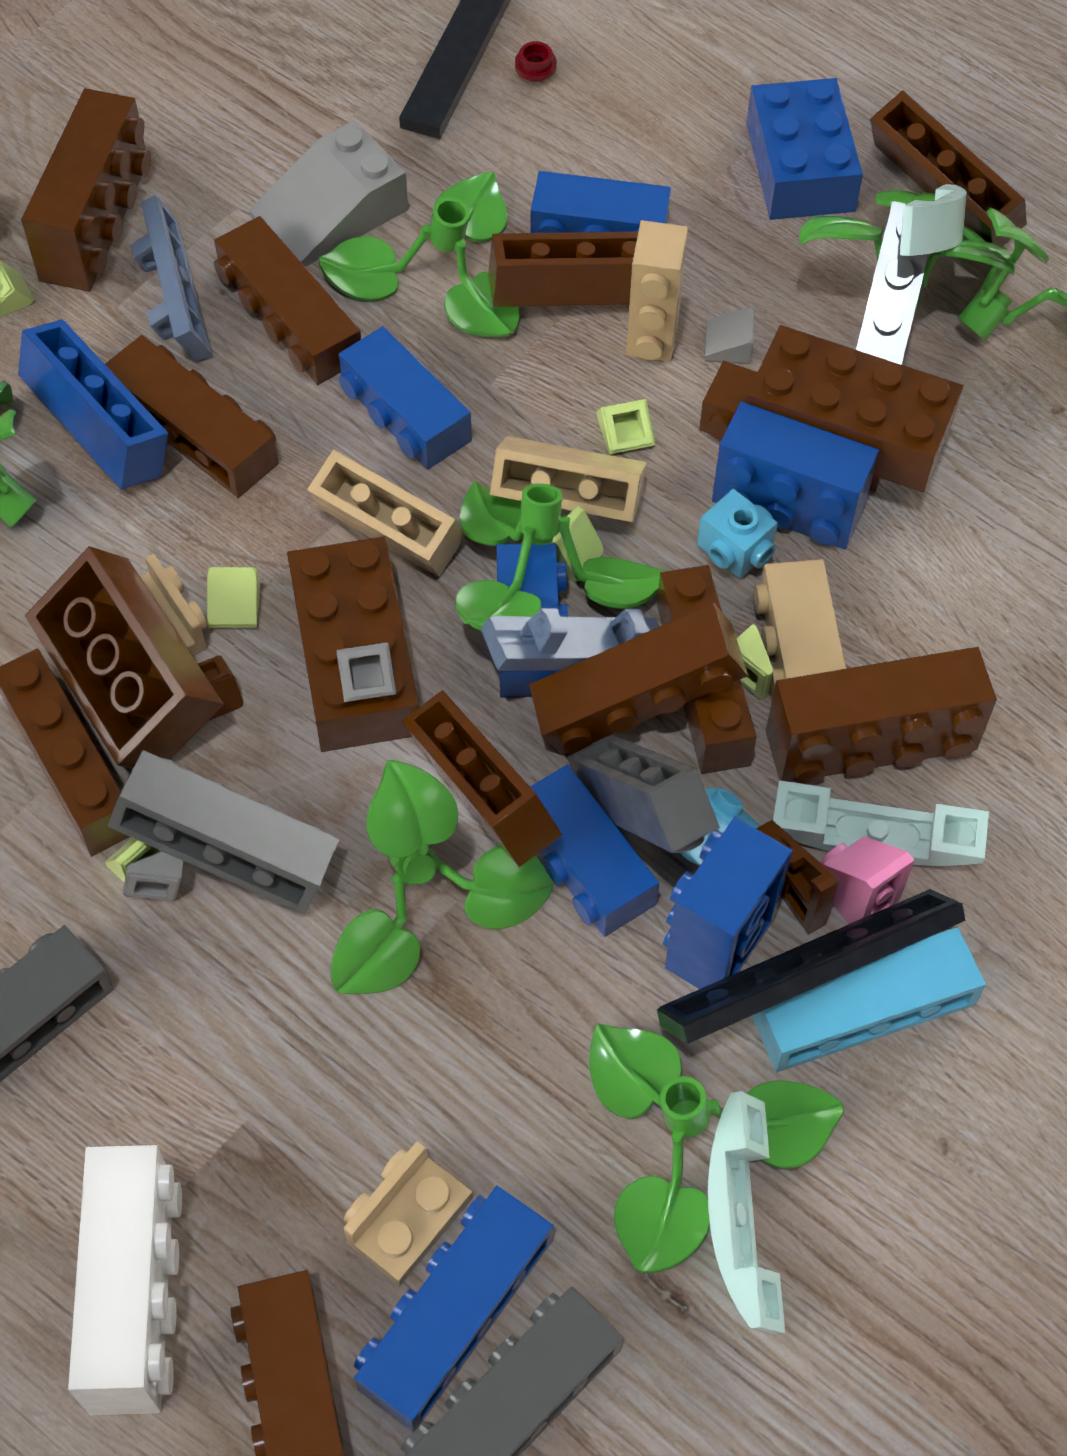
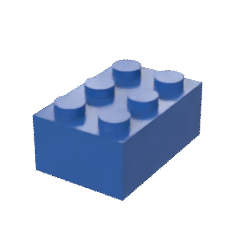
[746,78,863,220]
[712,401,879,550]
[663,816,793,989]

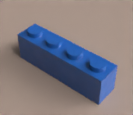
[18,319,168,490]
[354,1185,554,1432]

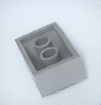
[249,120,408,267]

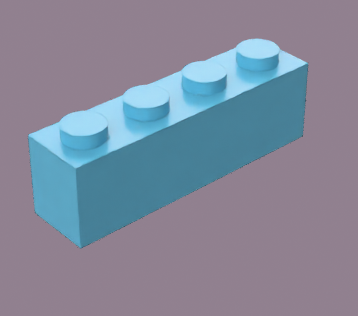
[752,927,986,1073]

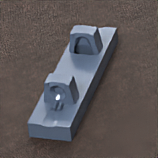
[131,195,212,363]
[481,608,660,671]

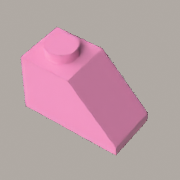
[821,836,915,924]

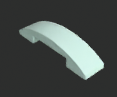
[900,184,967,256]
[773,780,989,866]
[708,1091,785,1335]

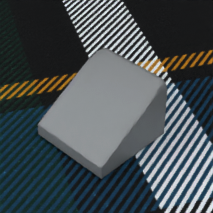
[704,308,755,363]
[336,642,396,702]
[122,851,183,901]

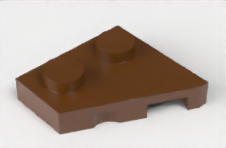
[756,820,839,935]

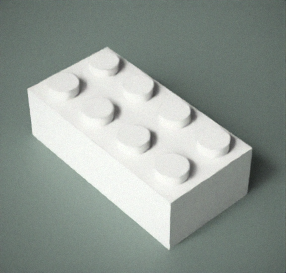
[68,1145,182,1415]

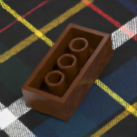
[21,88,151,292]
[746,325,964,493]
[287,536,419,752]
[25,546,224,768]
[766,646,997,784]

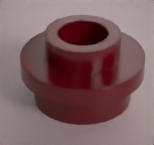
[515,41,557,82]

